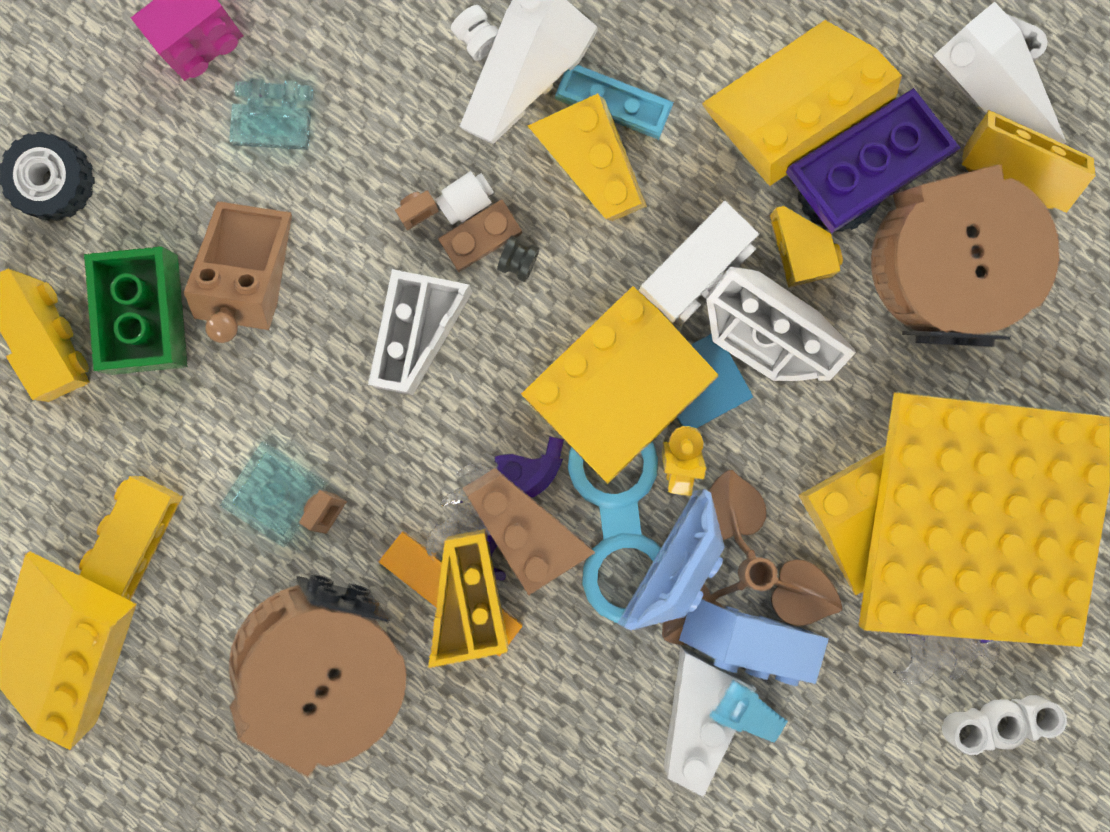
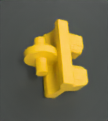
[661,426,706,496]

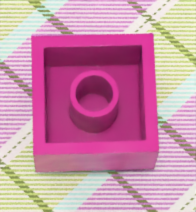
[130,0,243,81]

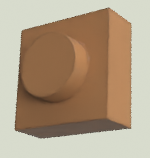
[395,190,439,231]
[299,490,347,534]

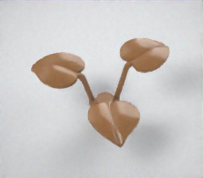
[662,470,843,645]

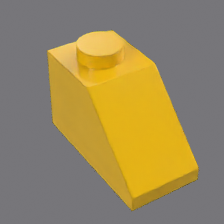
[770,206,843,288]

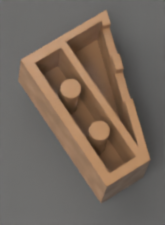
[462,468,595,595]

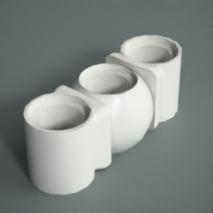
[942,695,1067,755]

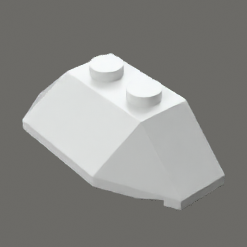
[706,267,856,381]

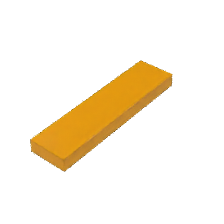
[378,531,523,657]

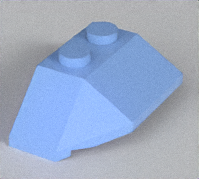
[617,489,725,630]

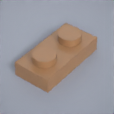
[438,199,522,272]

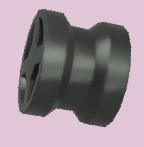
[497,235,540,282]

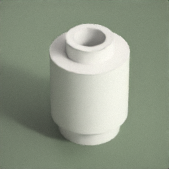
[435,171,494,225]

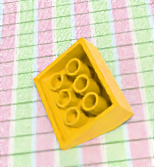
[702,20,902,186]
[521,286,719,484]
[798,446,886,595]
[0,551,137,750]

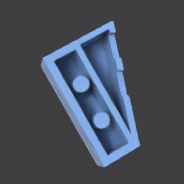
[679,599,829,686]

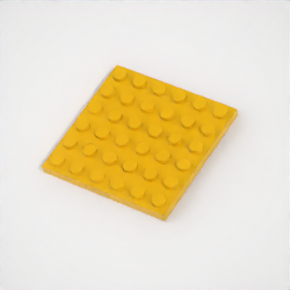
[858,392,1110,647]

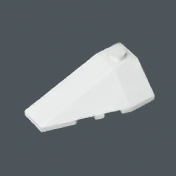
[460,0,598,144]
[933,2,1066,144]

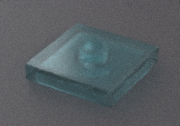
[220,441,328,547]

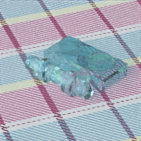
[229,78,313,150]

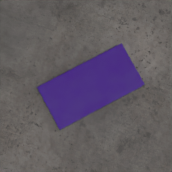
[786,88,961,234]

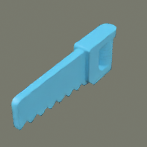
[709,680,788,742]

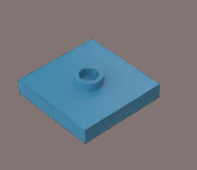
[676,333,753,429]

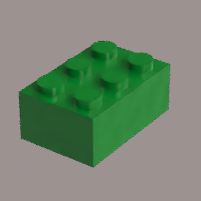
[84,246,188,375]

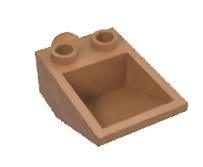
[184,201,292,343]

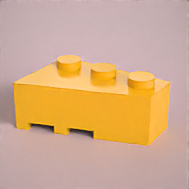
[528,93,647,221]
[0,268,90,402]
[428,529,508,668]

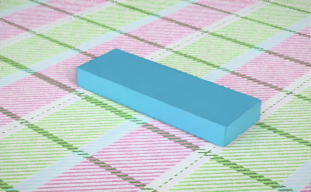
[555,65,674,140]

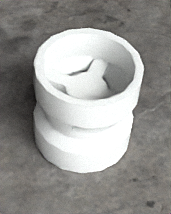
[451,5,498,61]

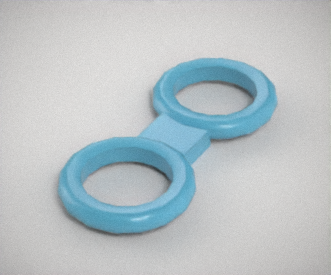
[568,441,661,623]

